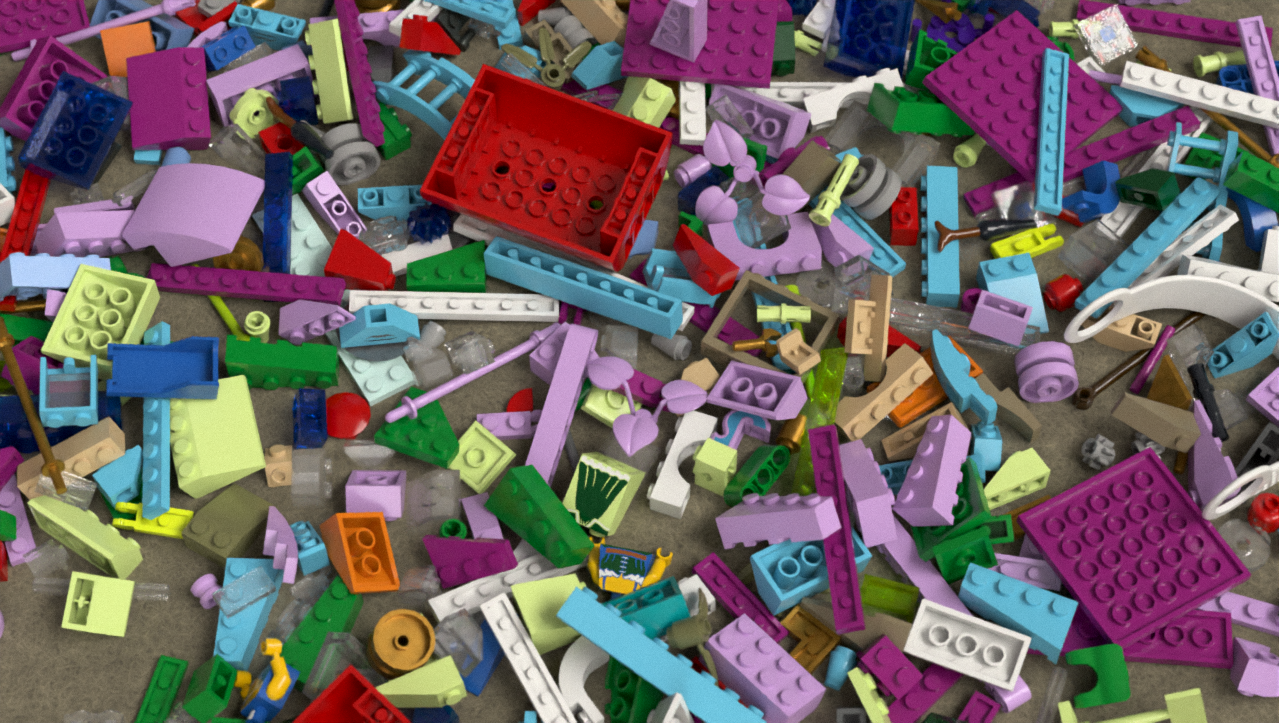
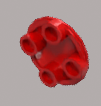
[318,392,371,440]

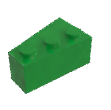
[406,240,487,293]

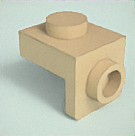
[776,328,821,375]
[265,445,295,487]

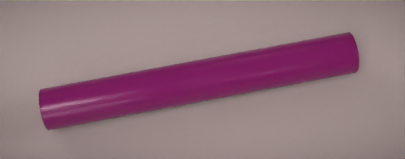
[1129,325,1176,394]

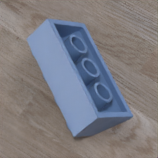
[90,0,194,52]

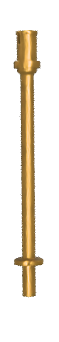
[1135,46,1279,168]
[0,316,67,494]

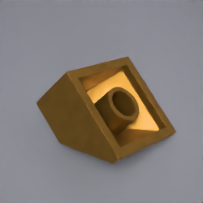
[1146,354,1192,411]

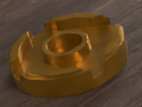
[212,235,264,272]

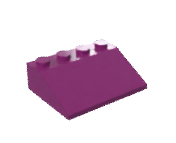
[0,35,110,158]
[126,47,211,150]

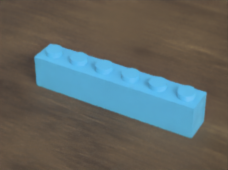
[920,166,960,307]

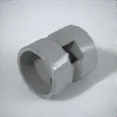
[553,15,598,49]

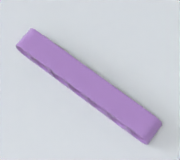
[525,323,598,488]

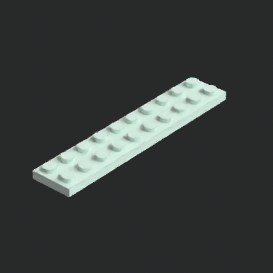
[252,194,417,407]

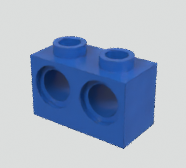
[200,25,256,72]

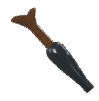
[266,96,334,159]
[934,219,1037,253]

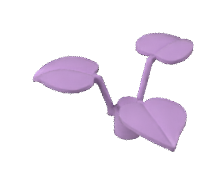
[695,120,810,225]
[588,356,709,457]

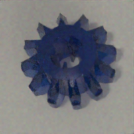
[406,202,451,244]

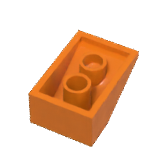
[319,512,401,594]

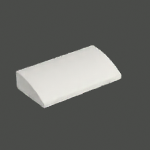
[903,599,1032,692]

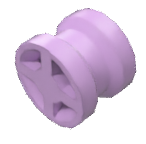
[191,574,223,609]

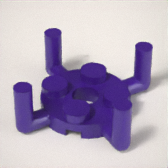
[910,0,994,53]

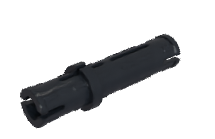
[1187,363,1229,442]

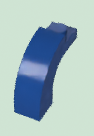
[1062,160,1120,223]
[1226,187,1278,252]

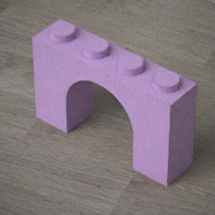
[707,212,822,280]

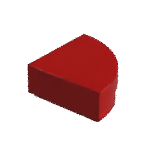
[507,388,533,413]

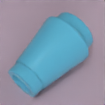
[824,646,857,690]

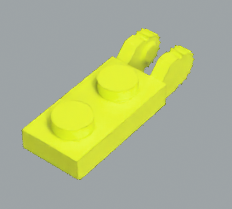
[990,223,1064,259]
[112,502,194,539]

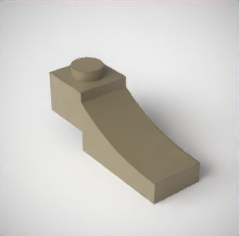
[523,19,582,84]
[975,373,1042,443]

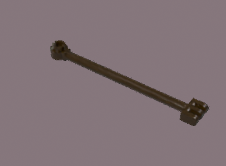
[1072,311,1216,410]

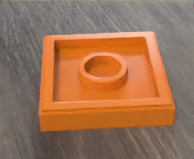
[100,21,156,79]

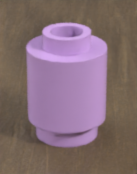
[674,154,712,188]

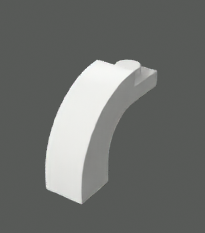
[559,636,610,723]

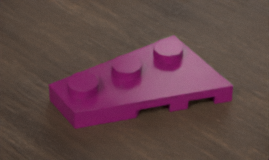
[422,535,518,589]

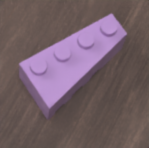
[650,0,707,63]
[34,210,148,258]
[893,415,971,527]
[839,439,898,548]
[715,493,841,549]

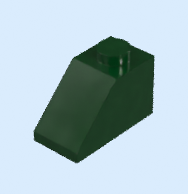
[771,21,795,76]
[1115,168,1180,211]

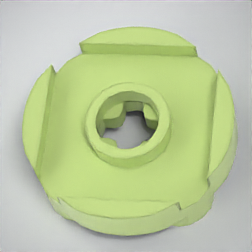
[229,88,280,138]

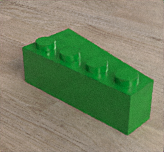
[225,335,340,390]

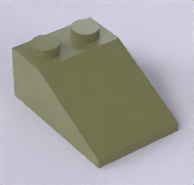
[181,483,279,569]

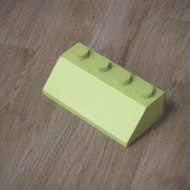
[305,19,354,124]
[613,77,676,128]
[27,492,143,579]

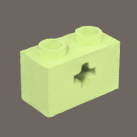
[693,438,737,497]

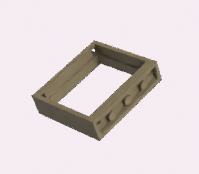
[700,270,839,384]

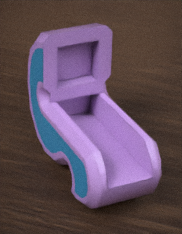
[711,409,771,450]

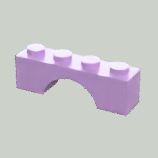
[310,10,404,47]

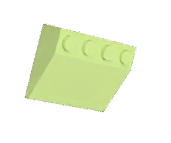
[41,264,160,381]
[170,375,266,499]

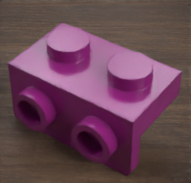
[855,634,923,700]

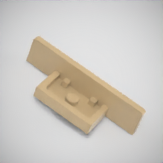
[845,275,892,382]

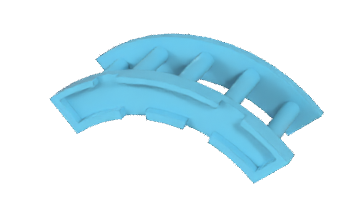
[373,49,475,140]
[1159,122,1238,262]

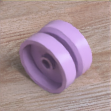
[1014,341,1079,403]

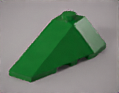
[605,656,664,723]

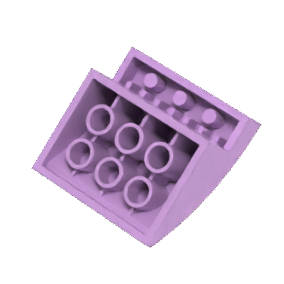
[122,163,266,267]

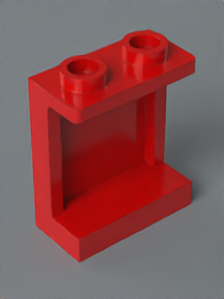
[174,0,238,37]

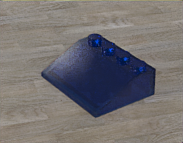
[823,0,915,80]
[18,71,133,190]

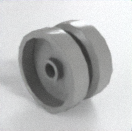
[318,124,381,185]
[840,154,902,220]

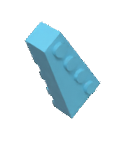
[213,558,284,671]
[958,563,1078,664]

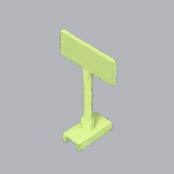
[1058,688,1207,723]

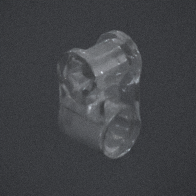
[832,353,864,399]

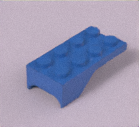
[106,336,219,399]

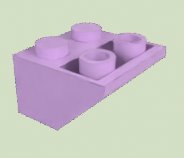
[968,290,1033,346]

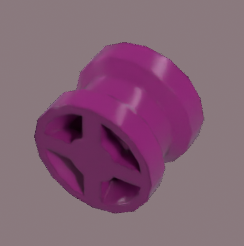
[960,288,982,320]

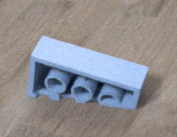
[0,252,111,301]

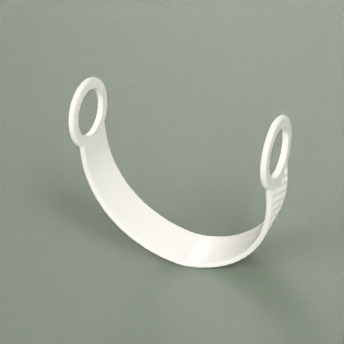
[1064,275,1279,520]

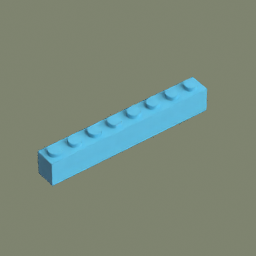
[484,236,683,339]
[556,586,767,723]

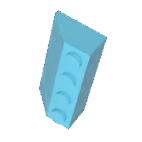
[750,525,872,616]

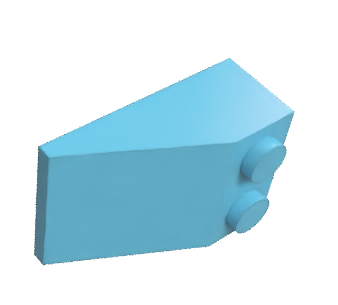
[976,253,1049,342]

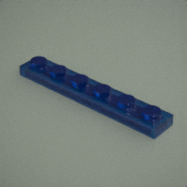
[262,152,293,302]

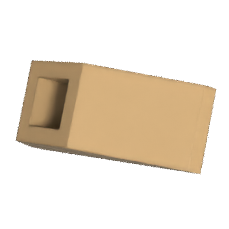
[1081,306,1162,352]

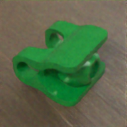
[1065,644,1131,708]

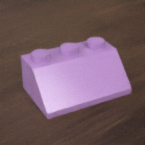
[707,360,808,420]

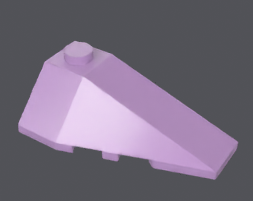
[709,84,812,159]
[1187,400,1241,511]
[1230,637,1279,697]

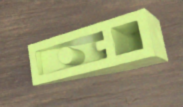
[984,448,1051,510]
[375,655,467,708]

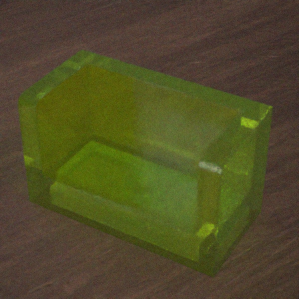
[860,574,920,623]

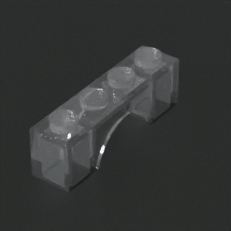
[1166,324,1248,430]

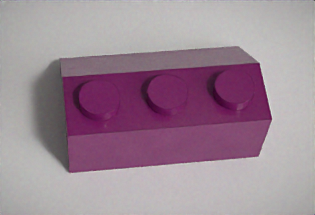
[1,336,90,407]

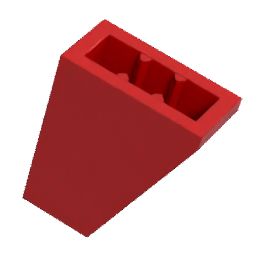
[324,229,396,291]

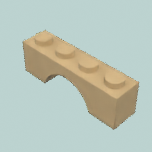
[826,343,933,442]

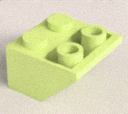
[62,571,135,637]

